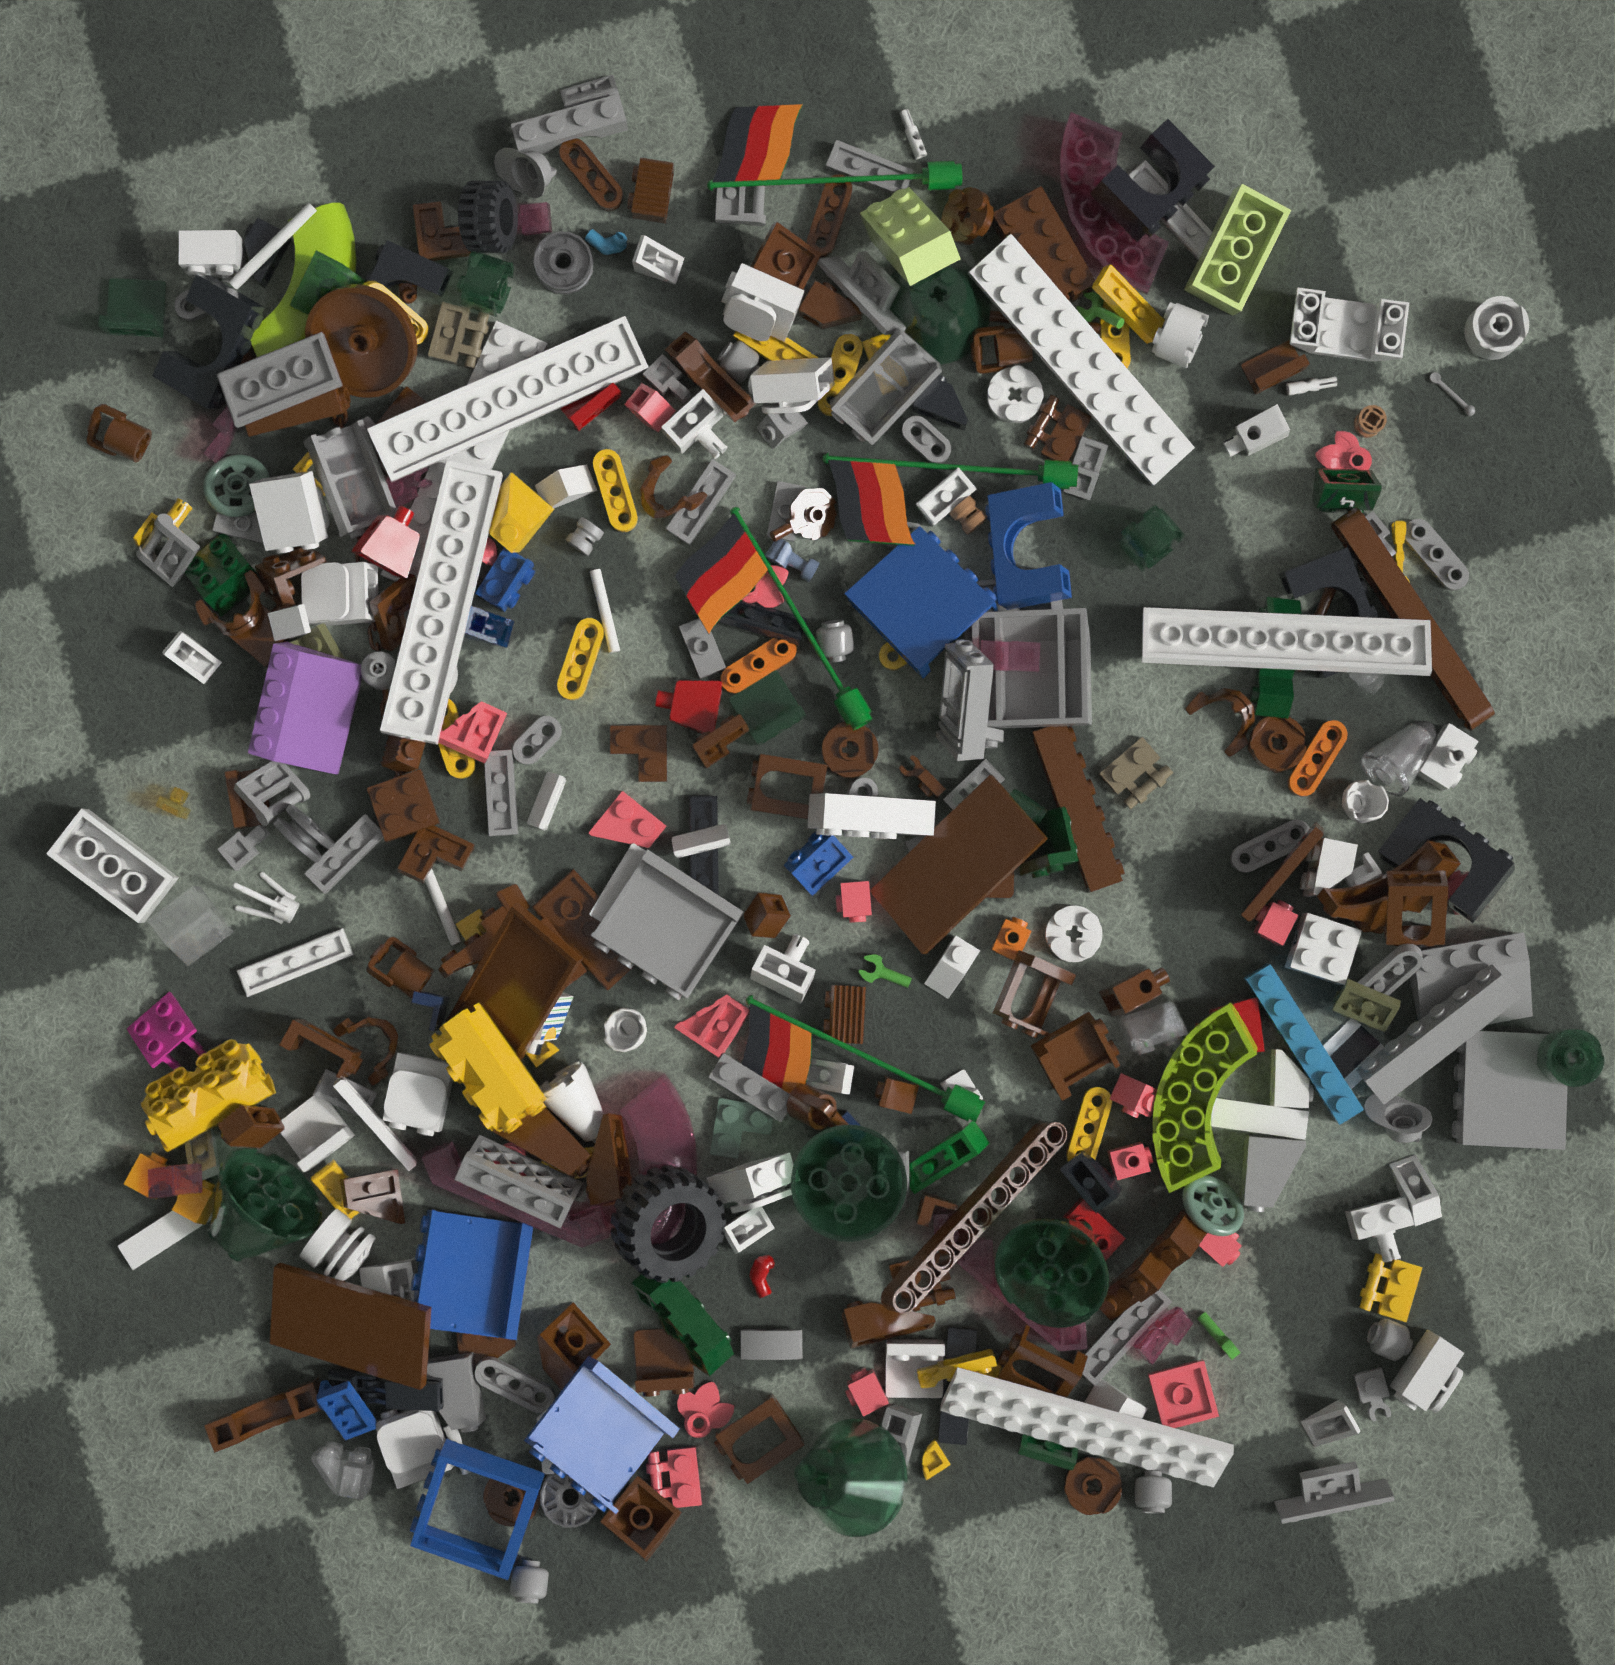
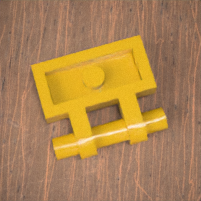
[1359,1253,1422,1322]

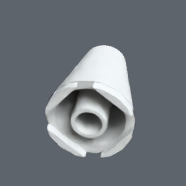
[540,1062,604,1143]

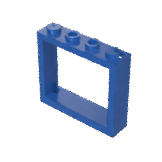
[410,1439,545,1580]

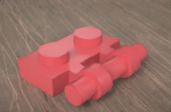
[646,1446,702,1508]

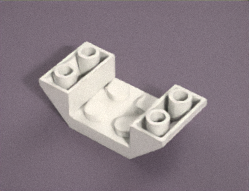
[1290,288,1409,362]

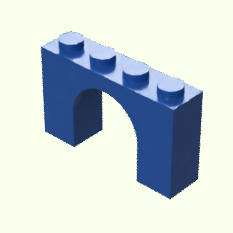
[986,482,1072,610]

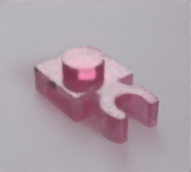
[517,202,552,236]
[386,467,433,508]

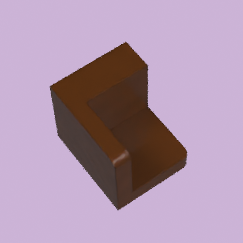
[743,893,791,938]

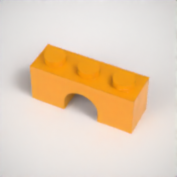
[124,1152,222,1225]

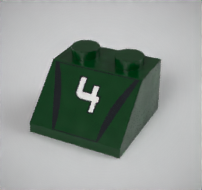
[1312,468,1382,513]

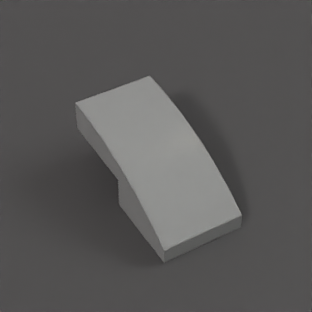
[1063,435,1109,500]
[943,759,1005,810]
[741,1329,803,1360]

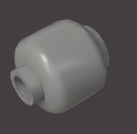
[717,341,760,383]
[816,620,854,662]
[361,651,397,690]
[1367,1318,1413,1361]
[1135,1471,1172,1514]
[509,1560,549,1604]

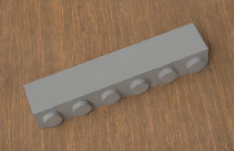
[1356,964,1521,1105]

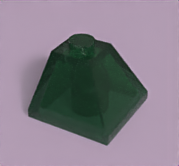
[289,250,365,316]

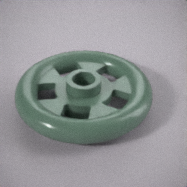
[203,454,270,517]
[1182,1175,1244,1236]

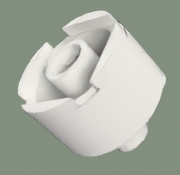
[1464,296,1529,360]
[1152,302,1209,368]

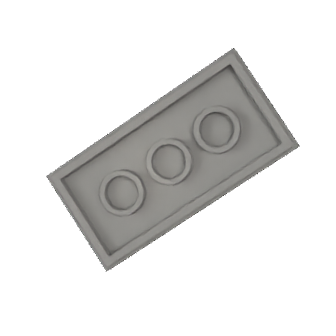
[216,332,343,428]

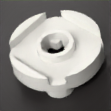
[987,365,1044,423]
[1045,906,1102,962]

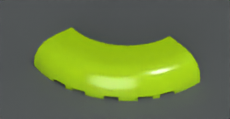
[250,203,357,357]
[1153,1003,1258,1193]

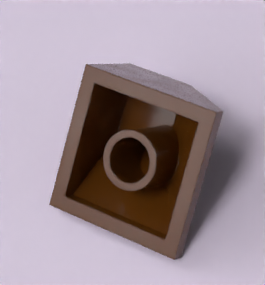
[537,1302,611,1390]
[600,1476,682,1562]

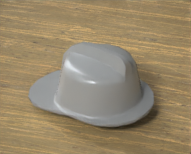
[494,147,556,198]
[1364,1094,1432,1143]

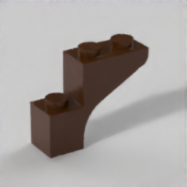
[665,331,756,422]

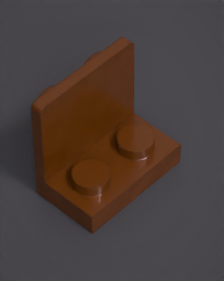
[255,546,326,609]

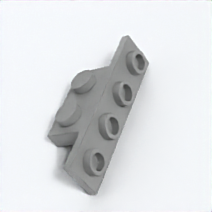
[817,251,906,335]
[1274,1461,1395,1524]

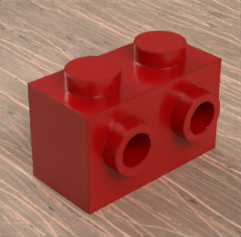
[1058,1197,1126,1264]

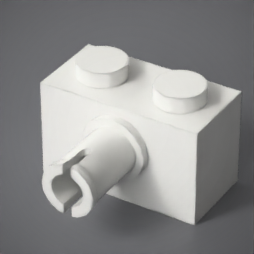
[661,389,728,459]
[1414,723,1478,791]
[750,934,816,1004]
[1345,1197,1414,1263]

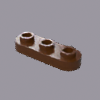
[559,138,623,211]
[807,175,852,257]

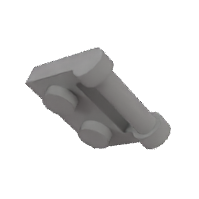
[715,166,766,226]
[136,514,200,587]
[234,761,310,826]

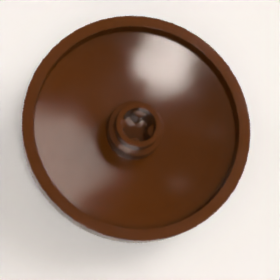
[305,284,417,398]

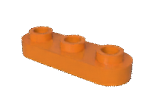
[721,638,797,694]
[1288,720,1347,797]

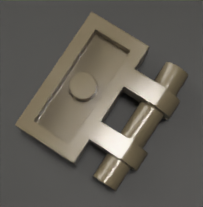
[428,302,489,370]
[1099,737,1173,810]

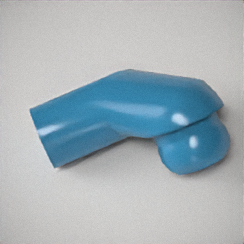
[585,229,627,255]

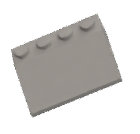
[1410,932,1533,1024]

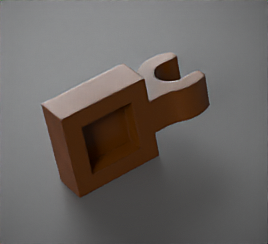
[899,755,946,799]

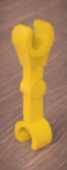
[1391,521,1410,583]

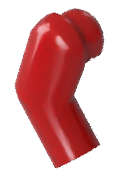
[749,1255,775,1298]

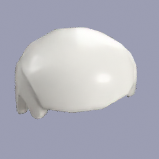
[1342,780,1389,823]
[604,1008,647,1052]

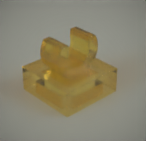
[155,787,191,820]

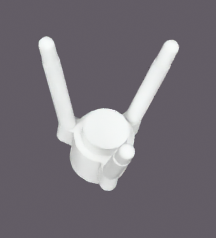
[233,872,300,924]

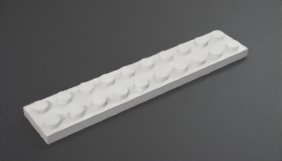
[967,234,1195,486]
[367,316,649,482]
[381,321,548,582]
[380,461,503,745]
[1142,607,1432,676]
[940,1367,1234,1487]

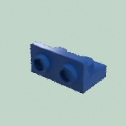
[475,547,535,612]
[784,832,854,896]
[316,1380,377,1440]

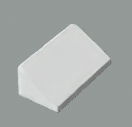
[916,467,976,526]
[527,772,566,831]
[672,824,731,858]

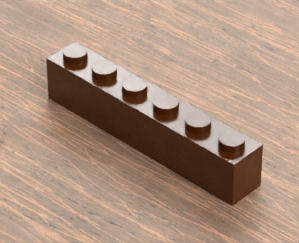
[1031,726,1125,893]

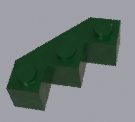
[1249,597,1302,719]
[631,1274,734,1377]

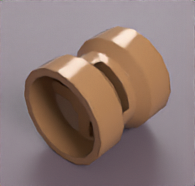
[1354,405,1387,438]
[949,496,987,535]

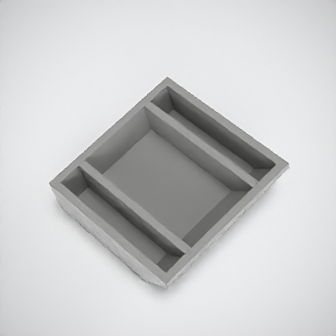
[972,608,1092,728]

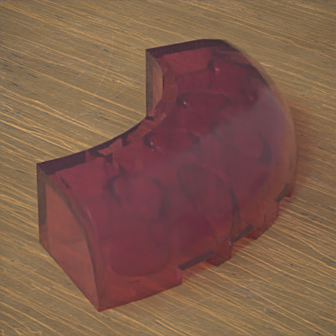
[1060,112,1169,295]
[608,1073,698,1245]

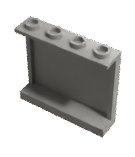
[591,849,743,1000]
[1452,1031,1569,1150]

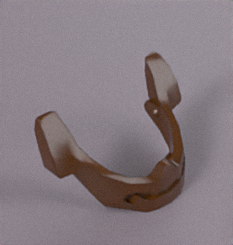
[640,455,707,519]
[195,570,265,636]
[1186,688,1255,757]
[333,1017,398,1085]

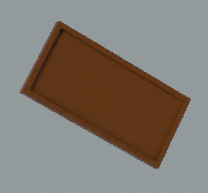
[870,775,1048,954]
[445,902,583,1061]
[270,1263,432,1390]

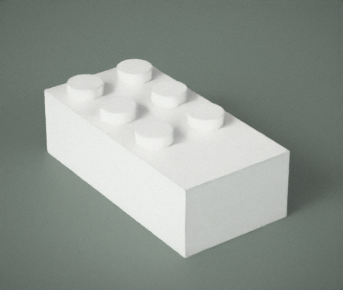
[808,793,936,839]
[47,808,179,923]

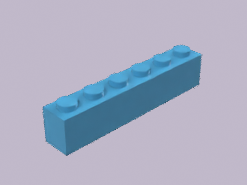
[1244,963,1364,1125]

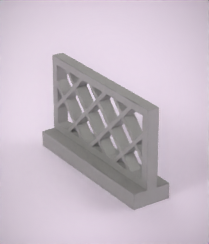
[455,1135,583,1228]

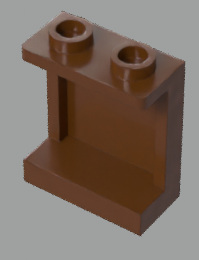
[1030,1012,1120,1101]

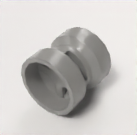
[565,517,604,556]

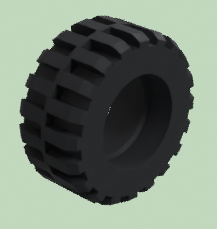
[610,1165,726,1283]

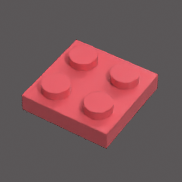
[1148,1359,1219,1428]

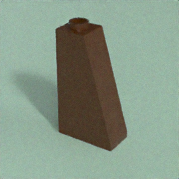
[245,380,351,437]
[479,1108,592,1179]

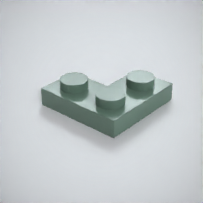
[710,1098,773,1159]

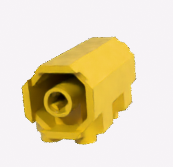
[429,1003,547,1134]
[141,1039,276,1152]

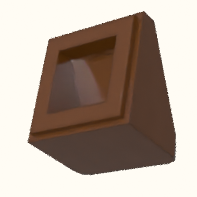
[496,884,530,912]

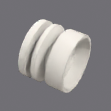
[299,1209,376,1281]

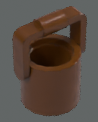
[970,325,1033,374]
[86,404,152,463]
[366,937,435,999]
[786,1084,849,1134]

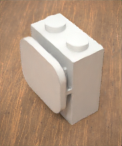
[721,263,804,342]
[748,357,835,414]
[249,471,329,554]
[301,562,378,626]
[383,1052,453,1136]
[707,1152,798,1213]
[1390,1330,1464,1413]
[376,1409,454,1489]

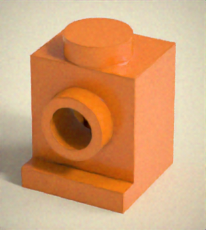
[990,916,1031,961]

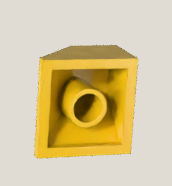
[489,473,554,553]

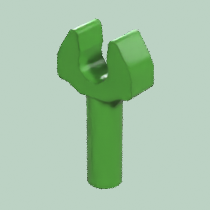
[1076,292,1124,329]
[858,954,912,988]
[1197,1312,1241,1360]

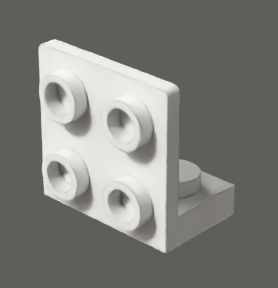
[280,1096,355,1172]
[885,1339,945,1398]

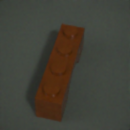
[204,1378,321,1453]

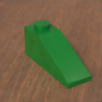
[909,1121,990,1194]

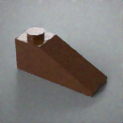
[586,1113,632,1206]
[841,1301,936,1349]

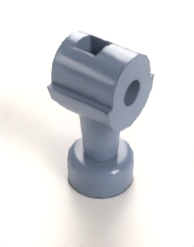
[765,539,820,582]

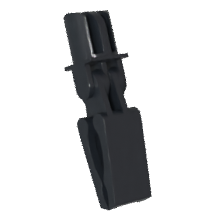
[328,1368,444,1411]

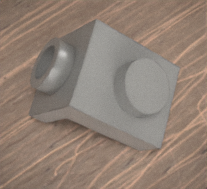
[757,412,808,449]

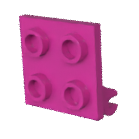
[127,992,206,1070]

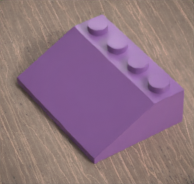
[248,642,362,774]

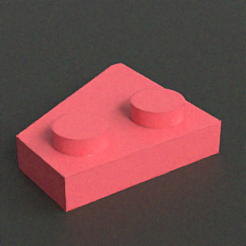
[438,701,507,763]
[589,791,667,848]
[674,995,750,1058]

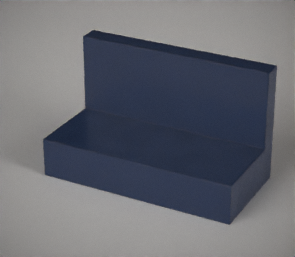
[411,991,449,1031]

